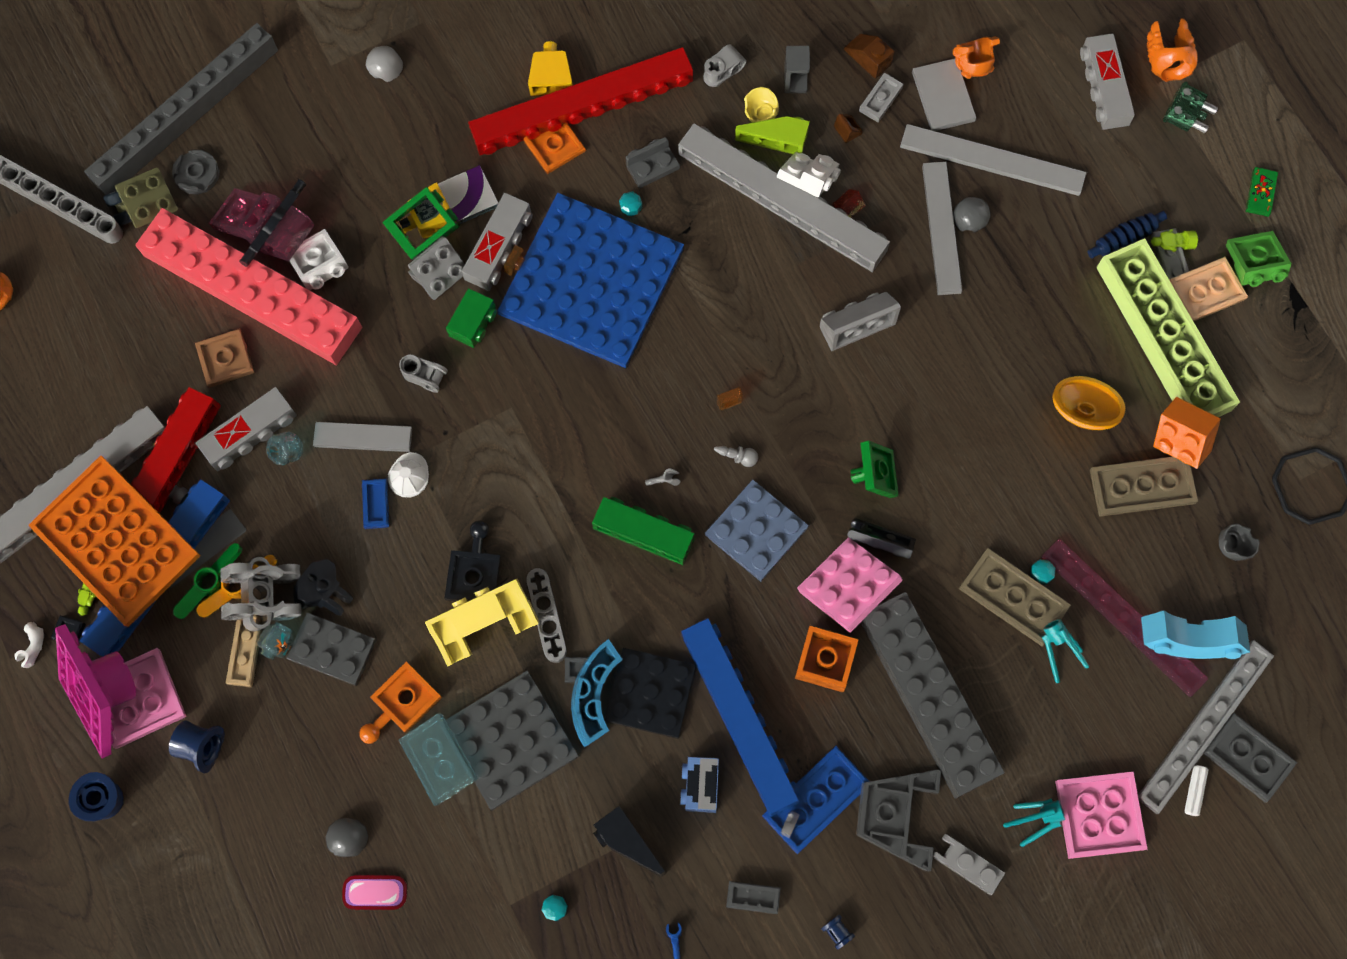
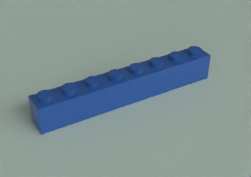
[80,479,230,657]
[681,619,801,817]

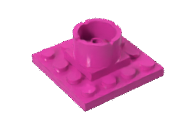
[55,624,136,758]

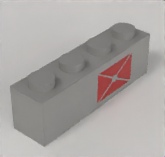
[1080,34,1135,130]
[462,193,533,291]
[195,387,297,472]

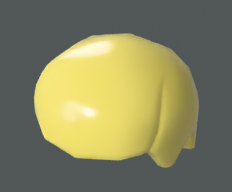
[744,87,779,123]

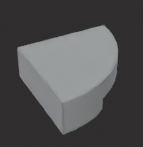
[781,811,800,838]

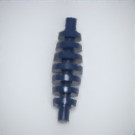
[1087,211,1167,259]

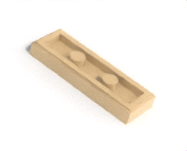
[225,614,262,687]

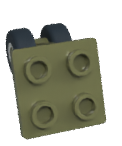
[103,168,178,228]

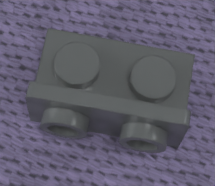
[625,137,680,189]

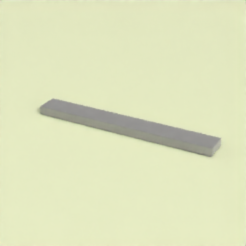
[900,124,1086,196]
[1138,640,1274,814]

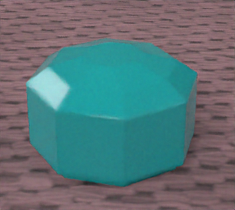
[619,191,642,216]
[1030,559,1055,585]
[542,895,568,921]

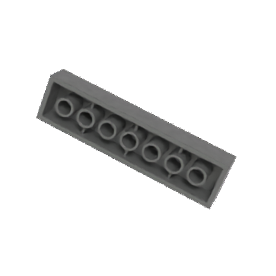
[861,592,1005,799]

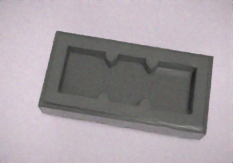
[726,881,781,915]

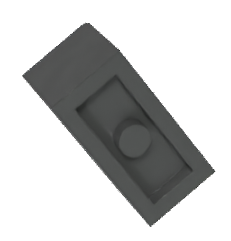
[784,46,810,93]

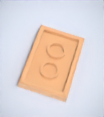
[1169,257,1248,322]

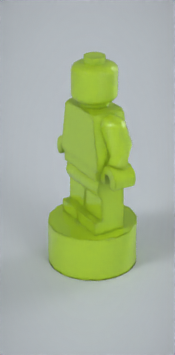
[1151,229,1198,252]
[78,583,96,616]

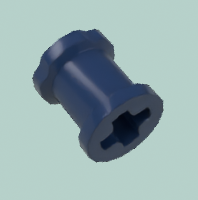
[821,914,855,950]

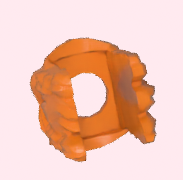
[1147,19,1198,82]

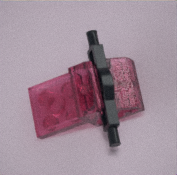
[209,179,314,267]

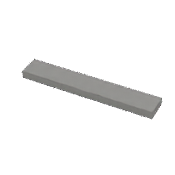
[922,162,962,295]

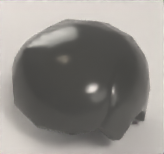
[952,197,991,232]
[1218,523,1260,561]
[325,818,368,857]

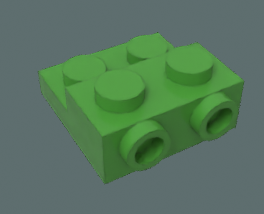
[1226,231,1292,287]

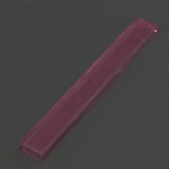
[1041,538,1209,697]

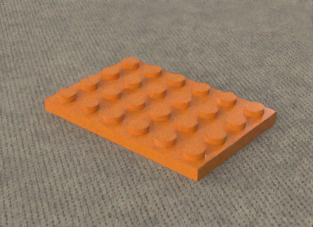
[28,455,201,627]

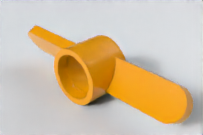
[196,555,277,617]

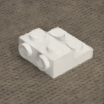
[777,152,841,197]
[284,229,349,290]

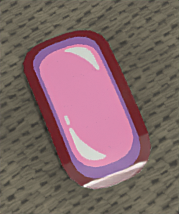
[342,875,407,910]

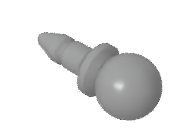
[714,446,758,467]

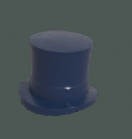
[169,720,225,774]
[69,772,124,822]

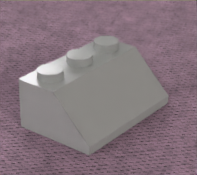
[820,292,901,352]

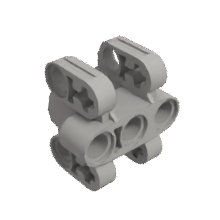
[220,557,301,632]

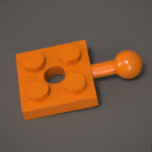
[359,661,442,744]

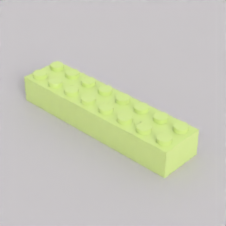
[1097,238,1240,417]

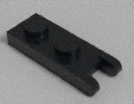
[847,519,916,559]

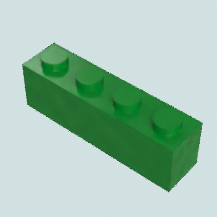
[592,497,694,565]

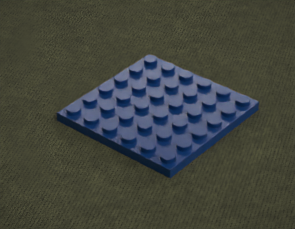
[497,193,684,368]

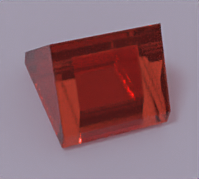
[832,189,865,218]

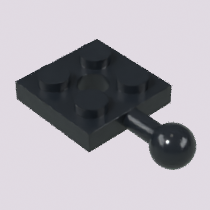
[444,520,501,602]

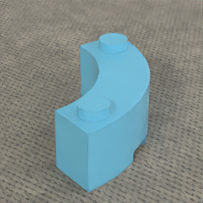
[1141,611,1250,659]

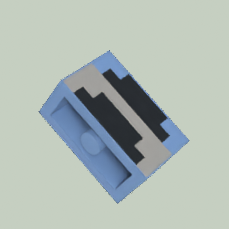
[681,757,719,813]

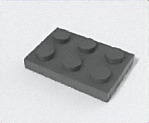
[287,613,377,686]

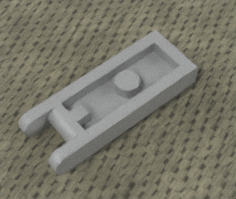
[933,834,1005,896]

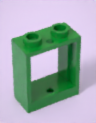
[382,187,459,260]

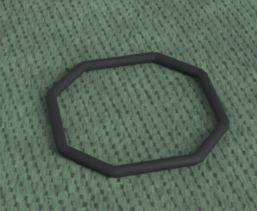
[1272,447,1347,525]

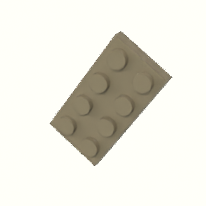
[1090,457,1198,517]
[959,548,1071,646]

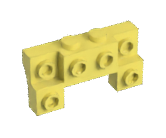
[425,578,540,666]

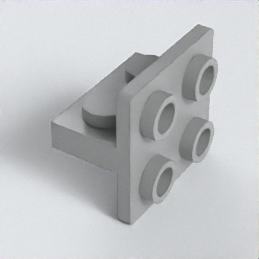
[408,236,465,300]

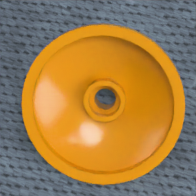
[1052,376,1126,430]

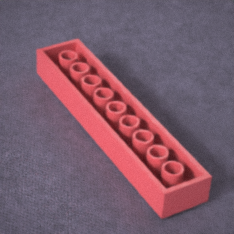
[135,208,363,366]

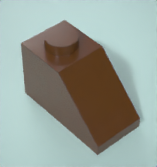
[844,34,894,79]

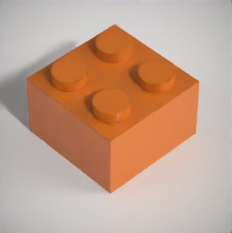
[1153,397,1221,469]
[795,626,859,692]

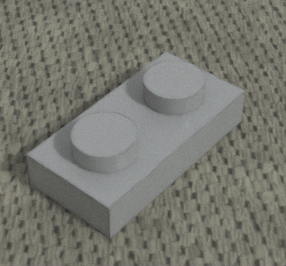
[859,73,904,123]

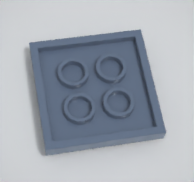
[705,480,809,582]

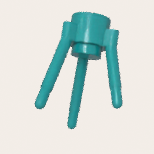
[1041,619,1089,683]
[1003,798,1066,847]

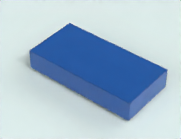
[362,478,389,529]

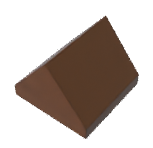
[834,114,863,143]

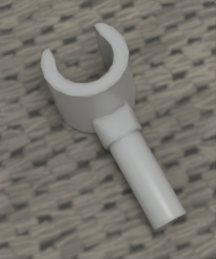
[645,469,681,486]

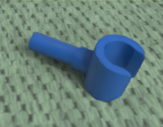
[666,923,682,959]

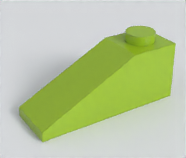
[735,116,810,154]

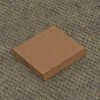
[195,329,255,388]

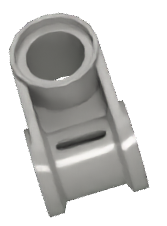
[703,44,746,87]
[399,354,448,393]

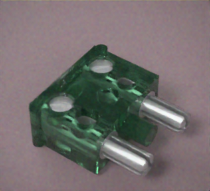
[1163,81,1218,133]

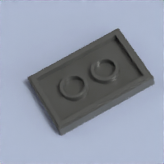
[1203,713,1298,803]

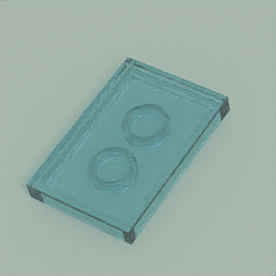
[398,713,478,806]

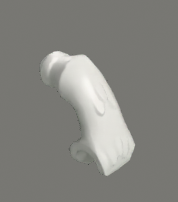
[15,622,44,668]

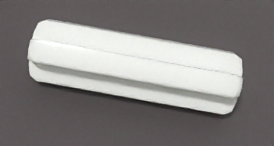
[1184,765,1208,816]

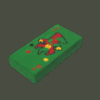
[1245,167,1278,217]

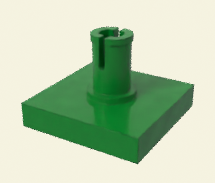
[851,441,899,498]

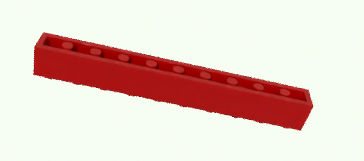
[468,47,693,156]

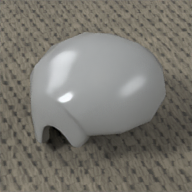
[366,46,403,82]

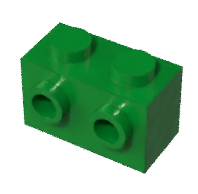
[446,288,497,348]

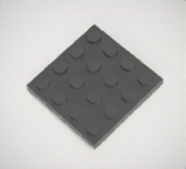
[441,671,579,811]

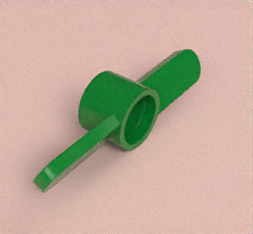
[173,543,242,619]

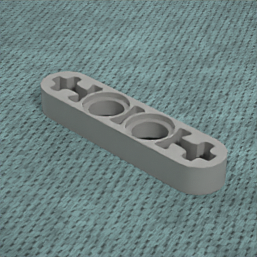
[527,568,567,663]

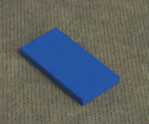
[762,746,870,854]

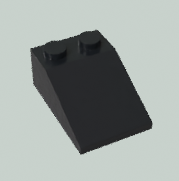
[593,806,666,877]

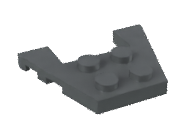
[856,770,941,872]

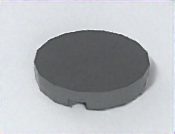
[172,150,220,194]

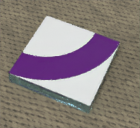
[438,165,498,225]

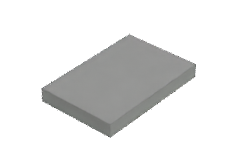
[912,59,976,131]

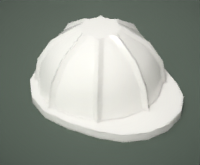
[388,452,429,498]

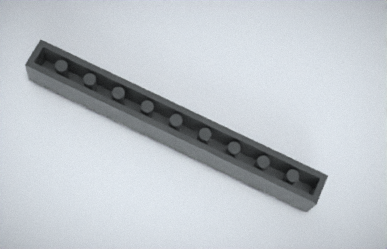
[84,23,278,195]

